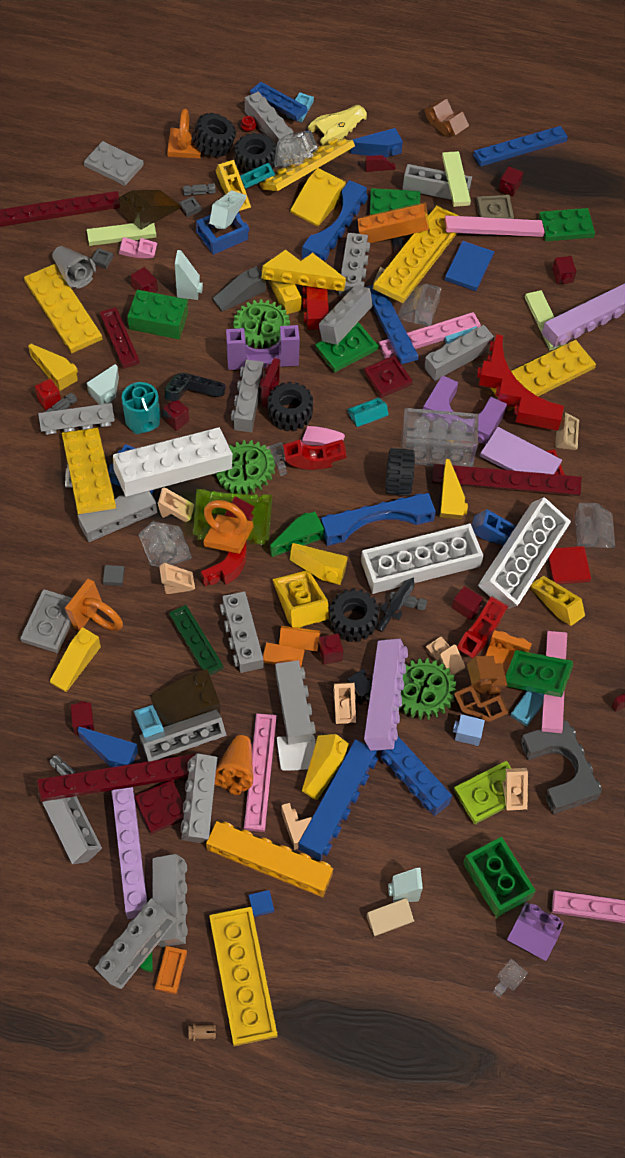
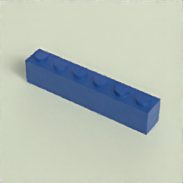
[298,739,379,861]

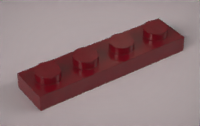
[100,307,140,369]

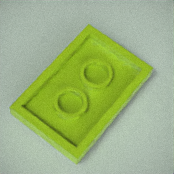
[454,761,512,825]

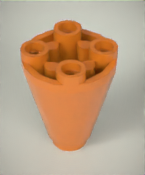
[214,735,254,795]

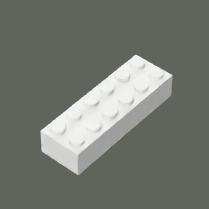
[113,427,232,497]
[478,497,571,609]
[361,524,483,594]

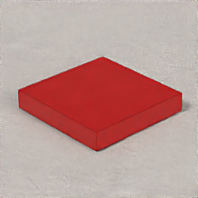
[548,546,591,584]

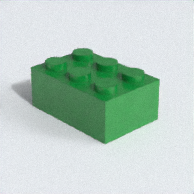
[128,290,189,340]
[463,836,536,918]

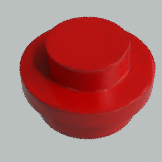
[241,116,257,131]

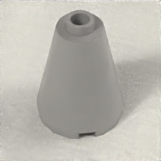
[52,246,96,288]

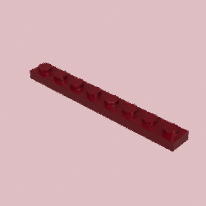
[0,191,120,227]
[432,463,582,496]
[37,754,196,802]

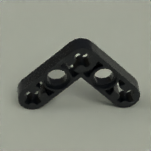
[164,373,226,401]

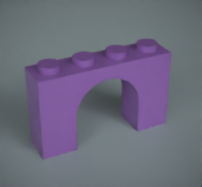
[226,325,300,370]
[422,375,507,445]

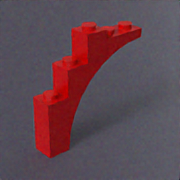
[477,334,564,431]

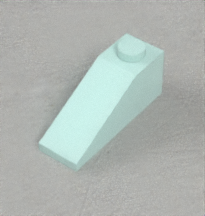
[209,190,247,229]
[175,250,203,300]

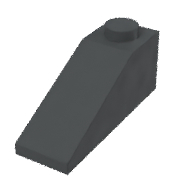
[213,266,266,312]

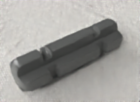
[183,183,216,196]
[46,393,77,412]
[389,592,427,610]
[50,755,76,775]

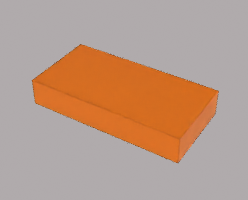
[279,626,320,651]
[263,642,305,668]
[155,946,187,995]

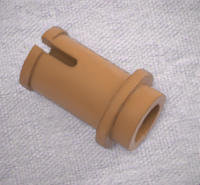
[188,1023,216,1042]

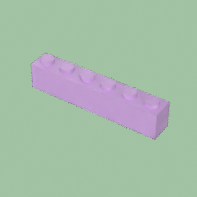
[542,284,625,348]
[364,639,408,751]
[112,787,147,919]

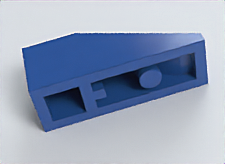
[350,128,403,157]
[472,509,516,546]
[78,727,138,768]

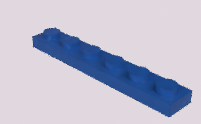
[474,126,568,167]
[366,285,418,364]

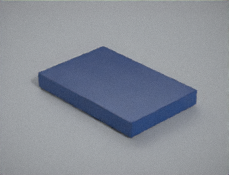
[445,241,494,291]

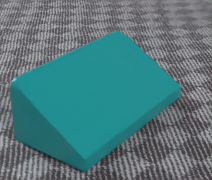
[240,163,275,189]
[347,397,388,427]

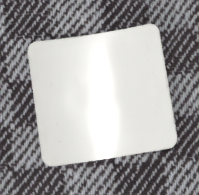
[277,734,315,770]

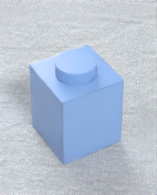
[453,715,485,746]

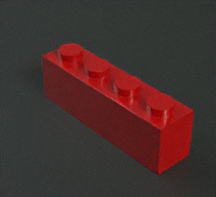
[303,285,329,330]

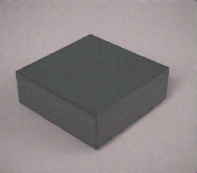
[179,196,201,217]
[91,248,114,269]
[103,565,125,586]

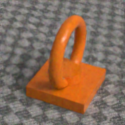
[168,109,201,158]
[203,500,254,554]
[65,579,123,631]

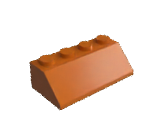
[358,202,429,243]

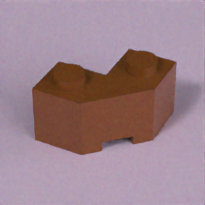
[424,99,469,137]
[467,656,507,695]
[454,684,509,722]

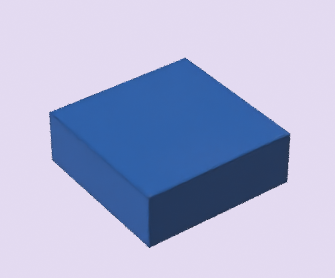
[249,890,274,917]

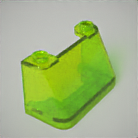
[193,489,273,544]

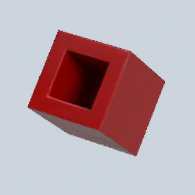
[35,378,61,411]

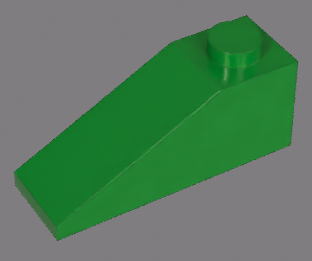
[270,511,324,557]

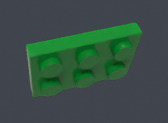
[370,188,420,215]
[539,208,595,242]
[315,322,378,373]
[505,650,573,698]

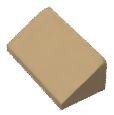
[555,412,579,450]
[367,898,414,937]

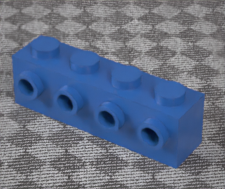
[381,736,452,816]

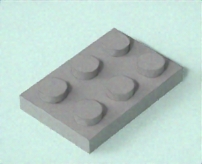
[84,141,144,186]
[20,589,72,653]

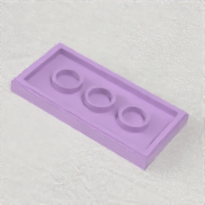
[480,427,562,474]

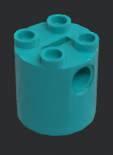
[121,382,161,434]

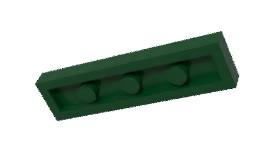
[169,605,224,676]

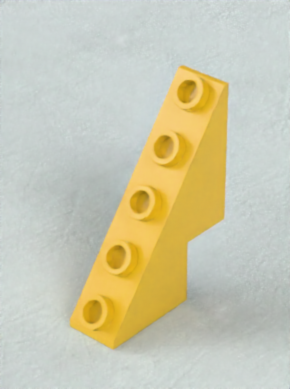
[261,250,346,291]

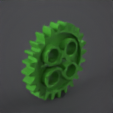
[233,299,290,349]
[216,440,276,495]
[399,658,456,720]

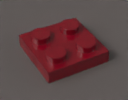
[364,355,413,398]
[260,358,280,408]
[134,780,184,835]

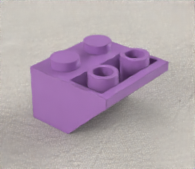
[507,902,564,961]

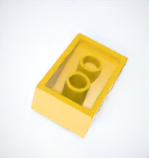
[290,168,346,227]
[273,571,329,628]

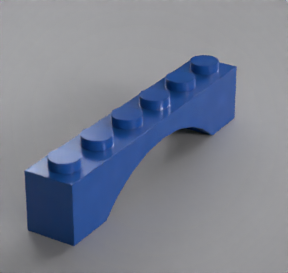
[302,180,368,261]
[321,493,436,546]

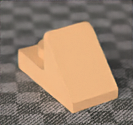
[158,487,195,522]
[159,563,195,594]
[425,637,465,675]
[333,683,356,724]
[503,768,528,810]
[281,803,312,850]

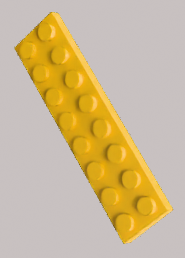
[373,205,459,303]

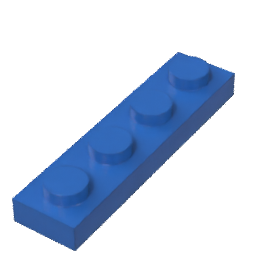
[250,82,308,121]

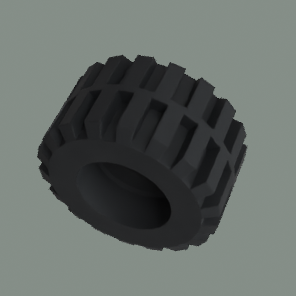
[192,113,236,157]
[235,133,276,173]
[268,382,313,431]
[385,448,415,496]
[329,588,379,642]

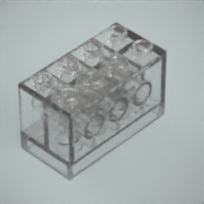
[400,408,479,467]

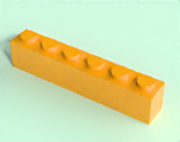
[206,821,333,897]

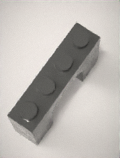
[520,720,602,815]

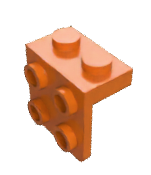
[486,630,532,676]

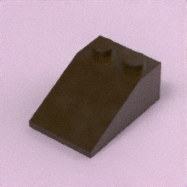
[119,190,181,230]
[151,669,221,727]

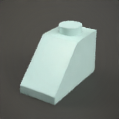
[87,364,119,405]
[388,868,423,903]

